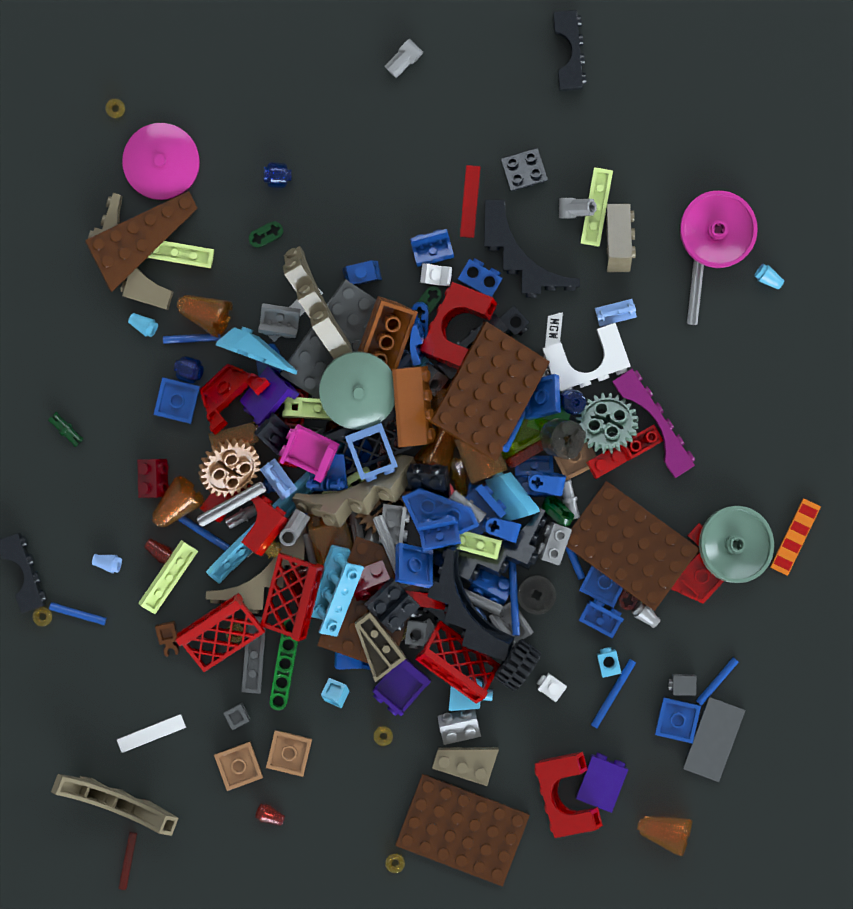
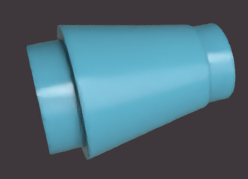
[755,264,784,290]
[128,313,158,337]

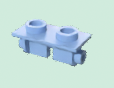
[595,299,637,327]
[260,458,297,500]

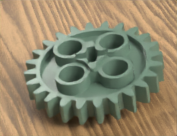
[576,393,638,454]

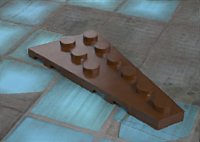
[85,191,197,293]

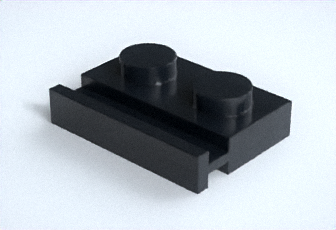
[254,412,290,457]

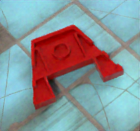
[200,364,271,435]
[671,523,724,604]

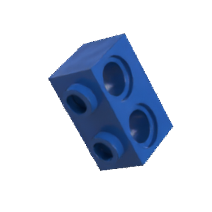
[458,258,503,297]

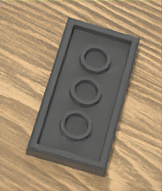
[683,697,746,782]

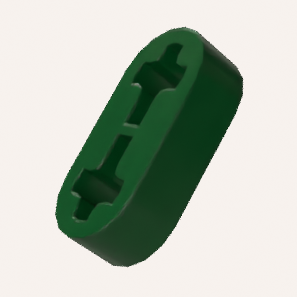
[249,221,284,248]
[415,286,442,319]
[542,496,574,527]

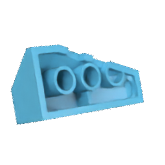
[216,326,297,374]

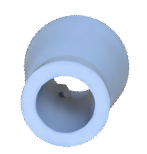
[92,554,122,573]

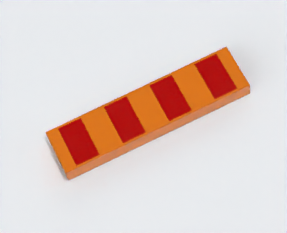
[770,498,821,576]

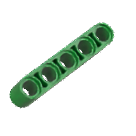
[270,616,298,710]

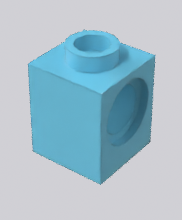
[597,647,621,678]
[321,678,350,708]

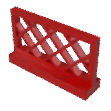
[261,553,324,641]
[175,593,265,672]
[415,621,500,704]

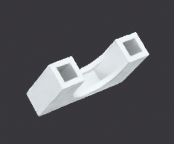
[542,323,630,394]

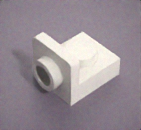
[420,264,452,286]
[537,673,567,702]

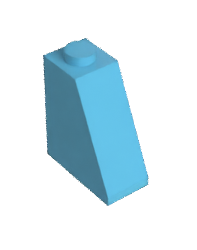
[485,471,540,521]

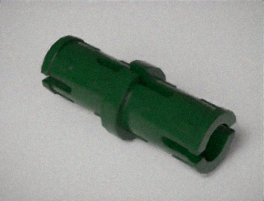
[48,412,84,447]

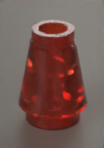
[144,539,173,564]
[255,804,285,826]

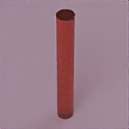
[119,832,137,890]

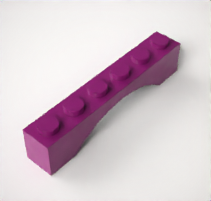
[612,369,695,478]

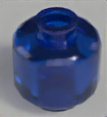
[264,162,291,188]
[174,356,204,383]
[560,389,586,415]

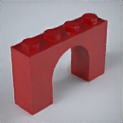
[420,282,497,369]
[200,473,289,556]
[535,751,603,838]

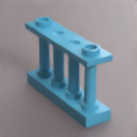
[312,545,364,637]

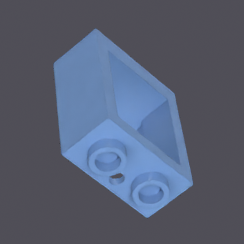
[345,423,398,482]

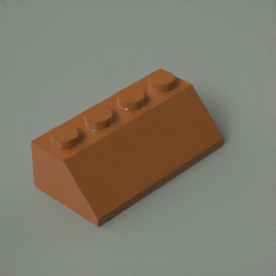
[358,296,418,371]
[392,366,435,447]

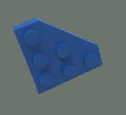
[402,488,480,535]

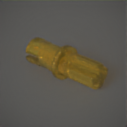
[451,458,468,495]

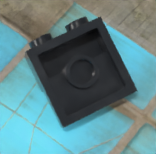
[407,463,451,499]
[364,577,420,633]

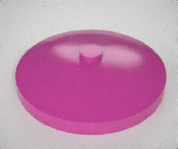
[123,123,200,200]
[680,190,758,268]

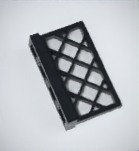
[323,405,412,474]

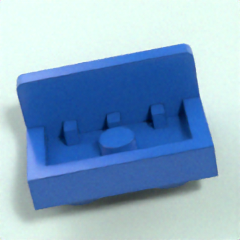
[410,229,454,267]
[417,515,461,551]
[468,569,510,606]
[578,599,624,638]

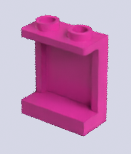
[279,424,340,483]

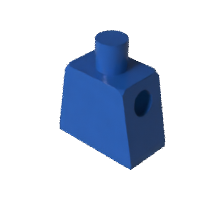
[342,260,382,286]

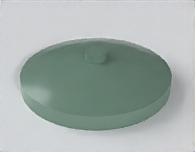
[319,351,395,430]
[699,506,774,583]

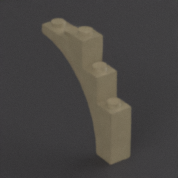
[88,193,174,310]
[283,246,352,359]
[292,454,416,528]
[206,518,307,613]
[51,774,179,836]

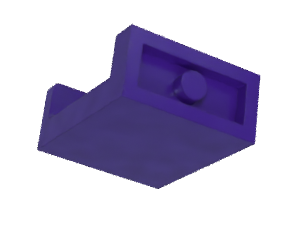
[239,366,299,426]
[372,658,431,716]
[575,753,628,813]

